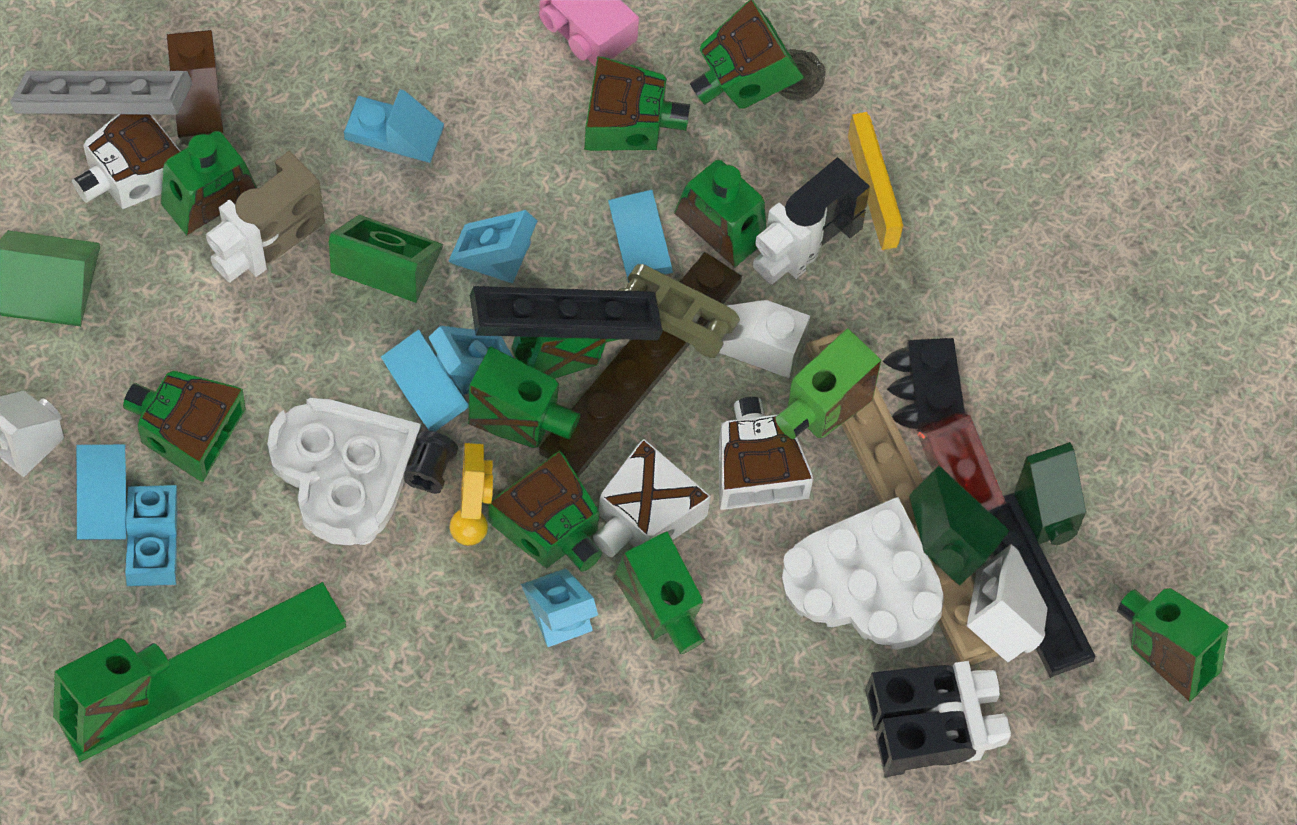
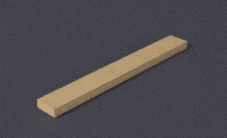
[805,330,999,666]

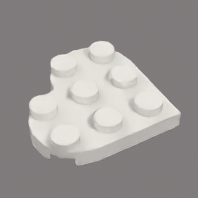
[267,398,421,545]
[782,497,944,650]

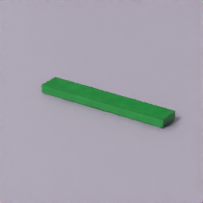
[60,582,346,763]

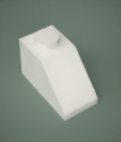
[719,300,810,378]
[0,391,64,477]
[967,544,1048,662]

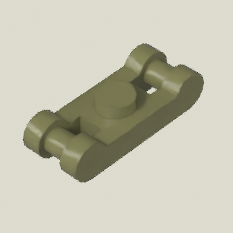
[619,264,740,358]

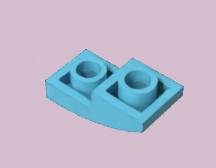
[608,190,673,283]
[381,329,469,432]
[76,444,126,540]
[125,485,177,586]

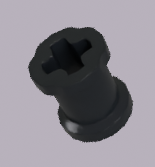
[404,431,458,494]

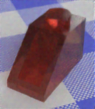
[916,412,1006,511]

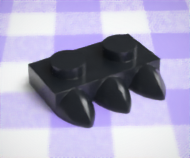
[883,338,966,429]

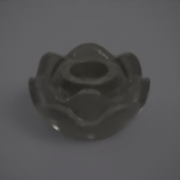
[778,49,826,101]

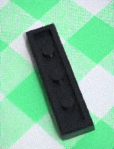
[469,286,663,340]
[981,493,1096,678]

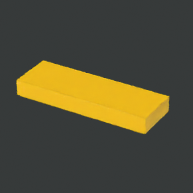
[848,112,903,250]

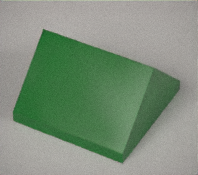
[328,215,444,303]
[0,230,100,327]

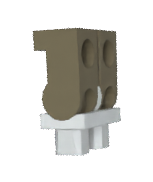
[206,150,325,283]

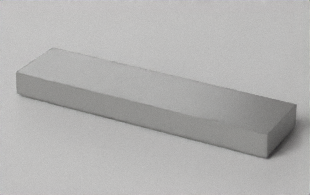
[10,71,192,115]

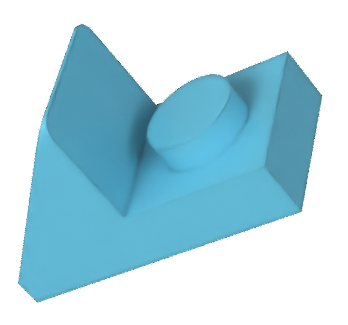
[344,89,444,163]
[449,210,538,283]
[428,326,514,395]
[521,568,598,647]

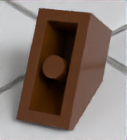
[167,30,223,138]

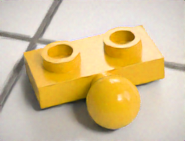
[449,443,493,546]

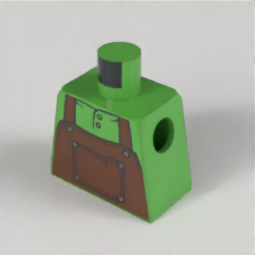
[776,328,881,439]

